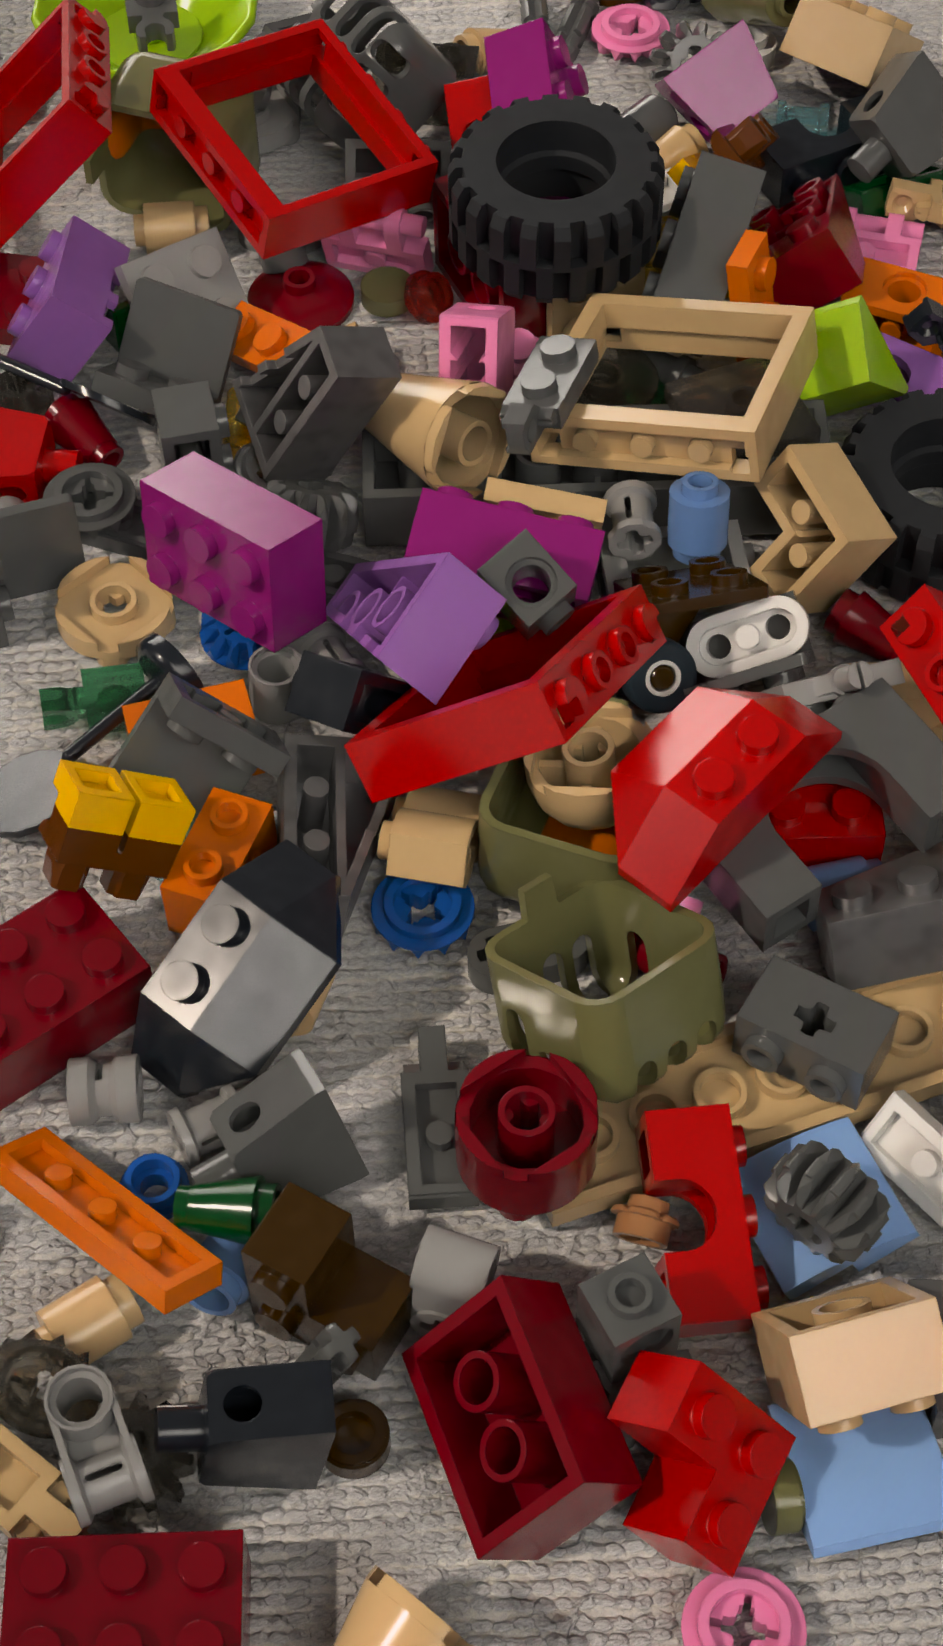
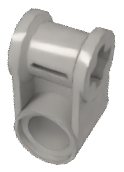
[248,623,367,725]
[409,1224,501,1337]
[43,1364,156,1529]

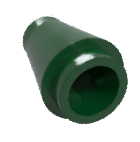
[173,1175,283,1245]

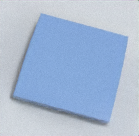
[739,1117,920,1300]
[767,1404,943,1559]

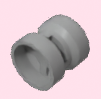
[66,1054,144,1127]

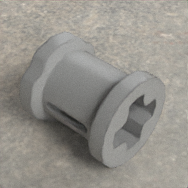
[603,480,662,561]
[166,1084,237,1168]

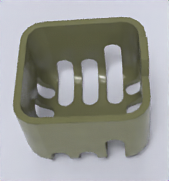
[485,873,726,1103]

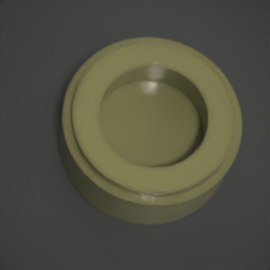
[360,266,415,318]
[761,1456,806,1537]

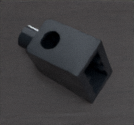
[154,1360,336,1489]

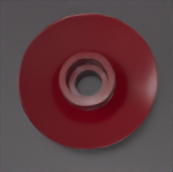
[247,260,354,331]

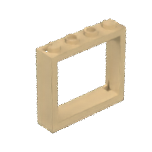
[531,293,818,483]

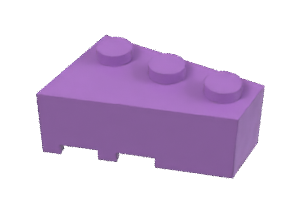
[6,215,130,381]

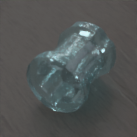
[775,100,830,136]

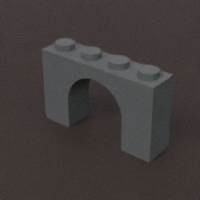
[703,677,943,952]

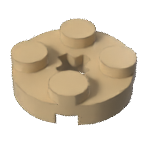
[54,556,176,668]

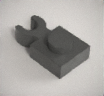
[125,0,180,52]

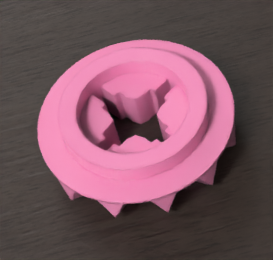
[591,3,670,63]
[681,1567,807,1646]

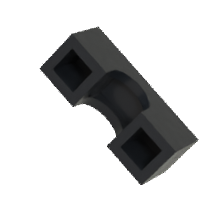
[760,93,884,209]

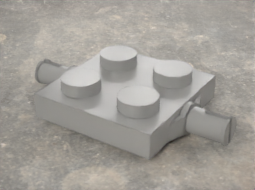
[758,658,906,715]

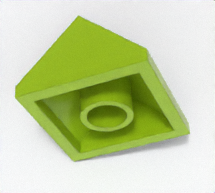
[761,295,909,416]

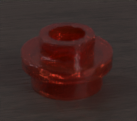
[404,270,454,325]

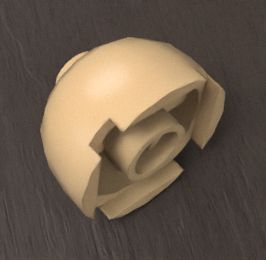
[523,701,652,830]

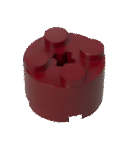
[455,1049,599,1221]

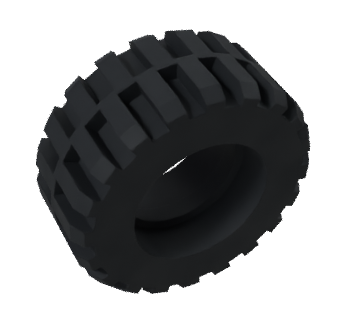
[448,94,665,303]
[841,388,943,602]

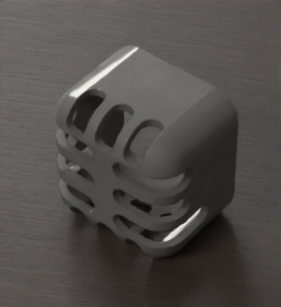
[280,0,456,150]

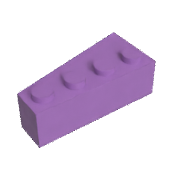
[326,552,507,705]

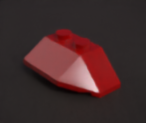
[611,686,842,912]

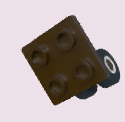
[613,556,769,714]

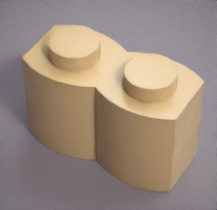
[377,786,482,888]

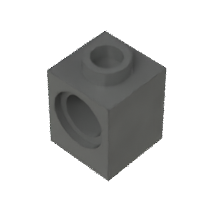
[477,528,577,641]
[576,1252,682,1384]

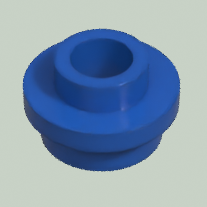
[120,1153,190,1219]

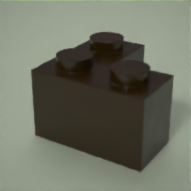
[241,1181,413,1381]

